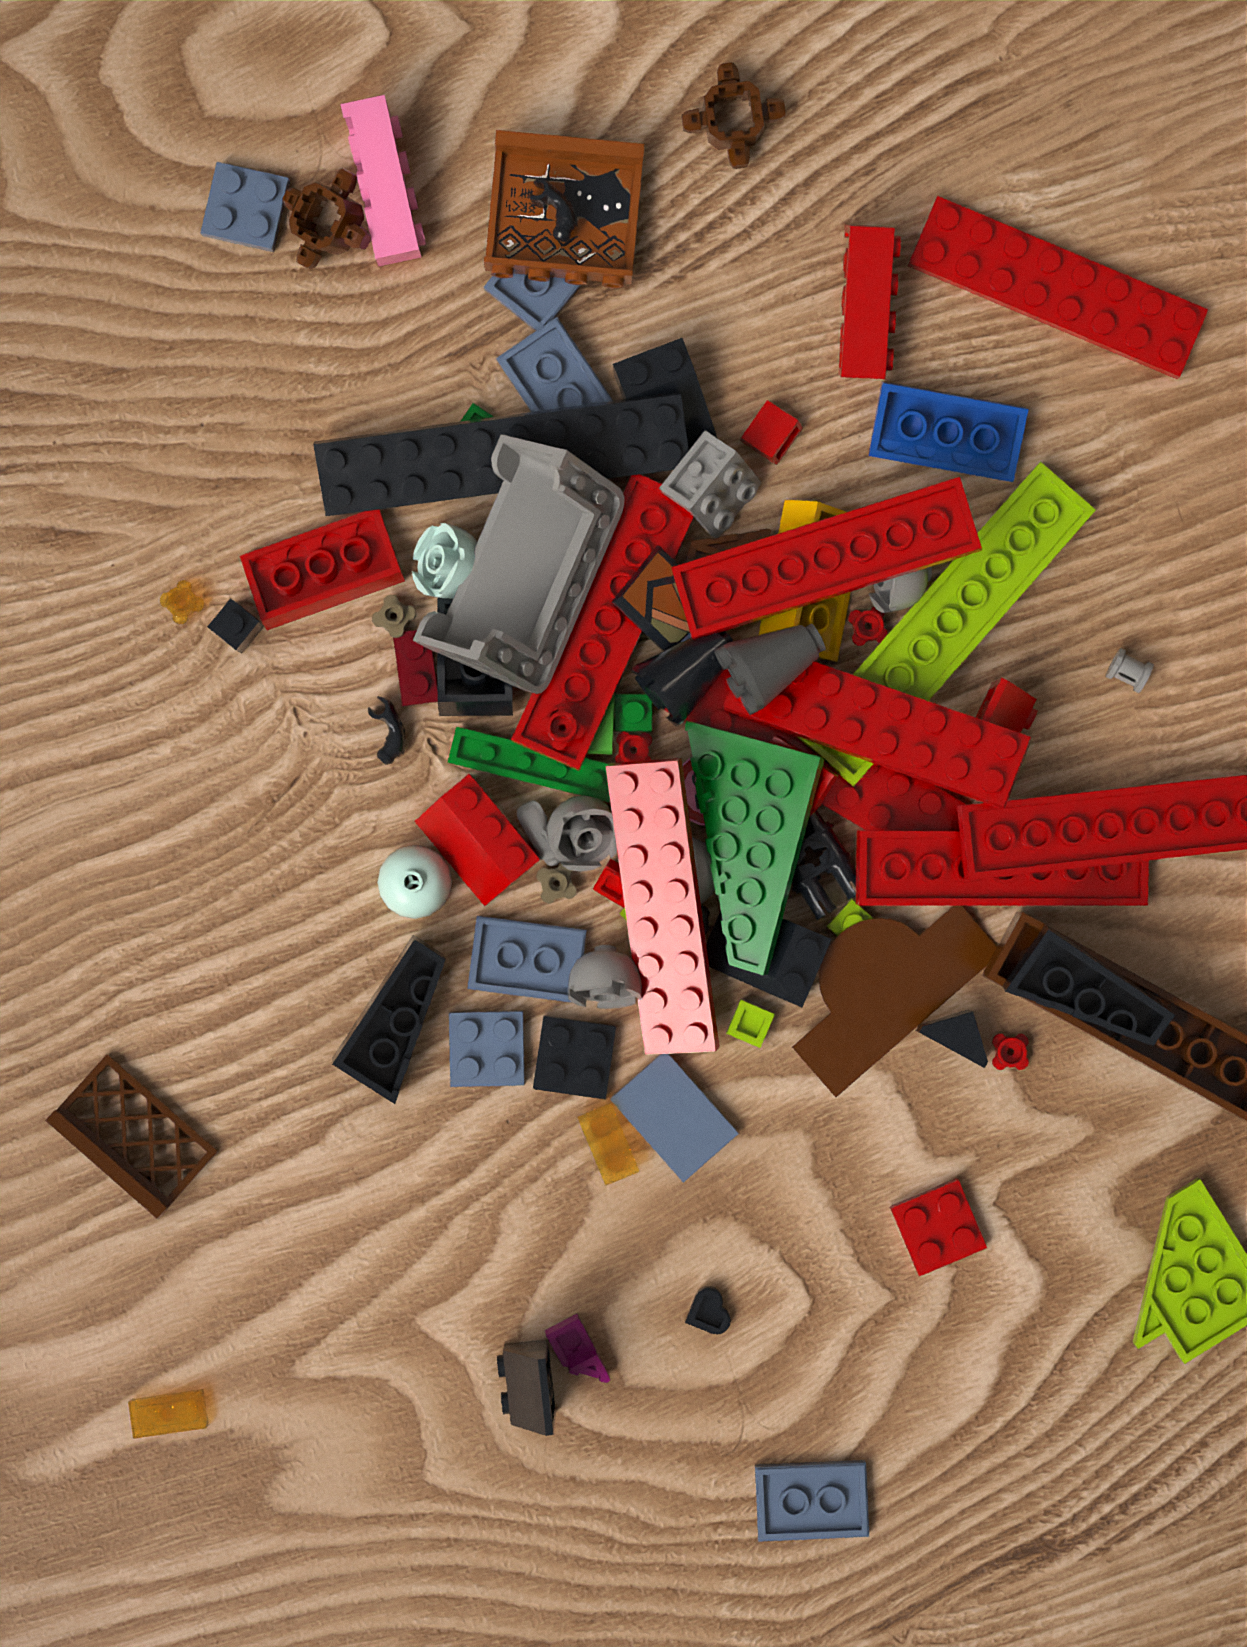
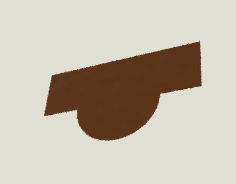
[792,906,997,1097]

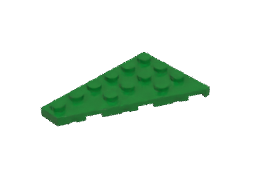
[685,721,825,975]

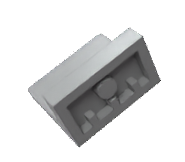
[659,430,761,538]

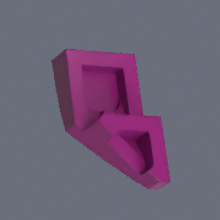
[545,1314,611,1383]

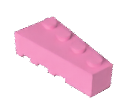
[341,95,426,266]

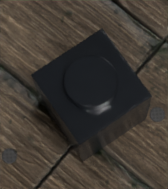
[207,598,264,654]

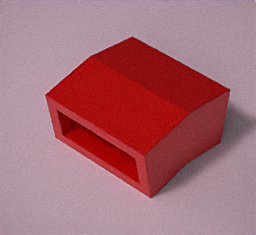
[740,400,803,465]

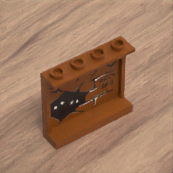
[484,130,644,289]

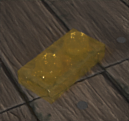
[577,1102,640,1186]
[128,1389,209,1439]

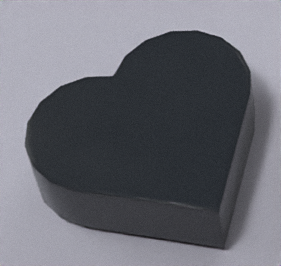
[685,1286,731,1335]

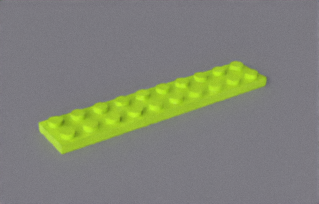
[797,461,1096,786]

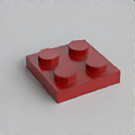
[889,1178,987,1277]

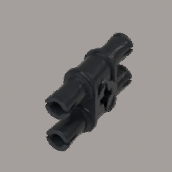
[791,810,856,921]

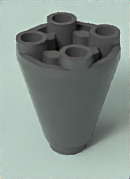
[714,623,826,715]

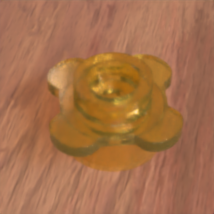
[160,580,204,624]

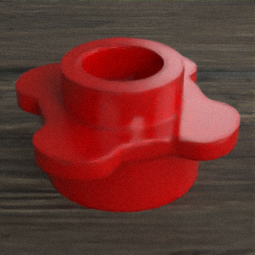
[848,607,888,646]
[540,706,585,750]
[615,731,652,763]
[992,1033,1029,1070]

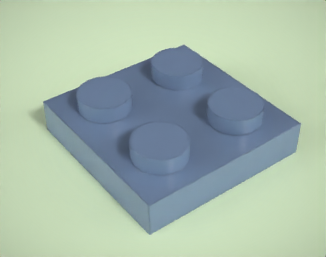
[200,162,290,252]
[449,1011,525,1087]

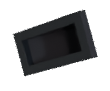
[915,1009,988,1068]

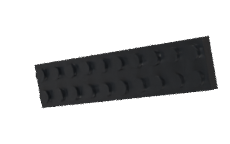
[313,392,689,516]

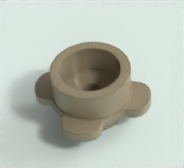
[372,595,416,638]
[536,864,577,904]

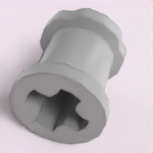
[1105,648,1154,693]

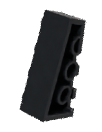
[1003,924,1175,1046]
[332,935,446,1104]

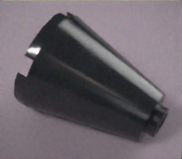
[630,631,733,727]

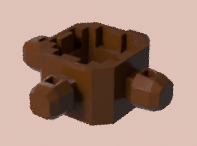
[681,62,786,169]
[282,168,371,269]

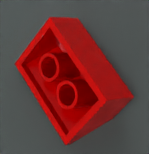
[975,678,1038,733]
[415,774,541,907]

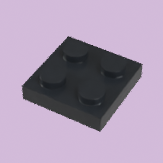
[533,1015,616,1100]

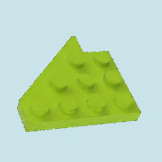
[1133,1178,1247,1364]

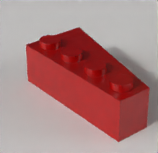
[839,224,901,379]

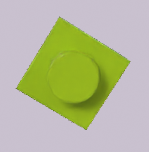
[826,899,873,936]
[726,999,775,1048]

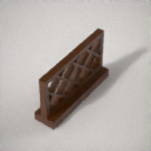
[45,1054,218,1219]

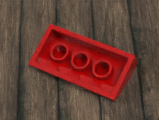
[240,509,405,631]

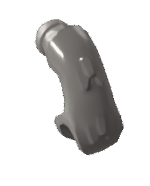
[517,801,560,866]

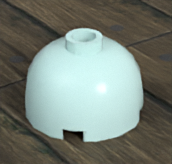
[412,523,477,599]
[377,845,452,919]

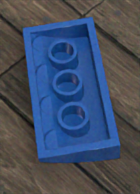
[868,381,1029,482]

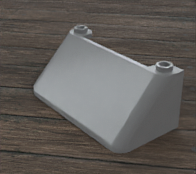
[413,435,624,694]

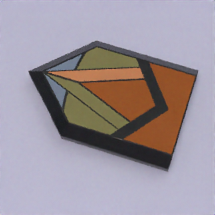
[612,545,691,651]

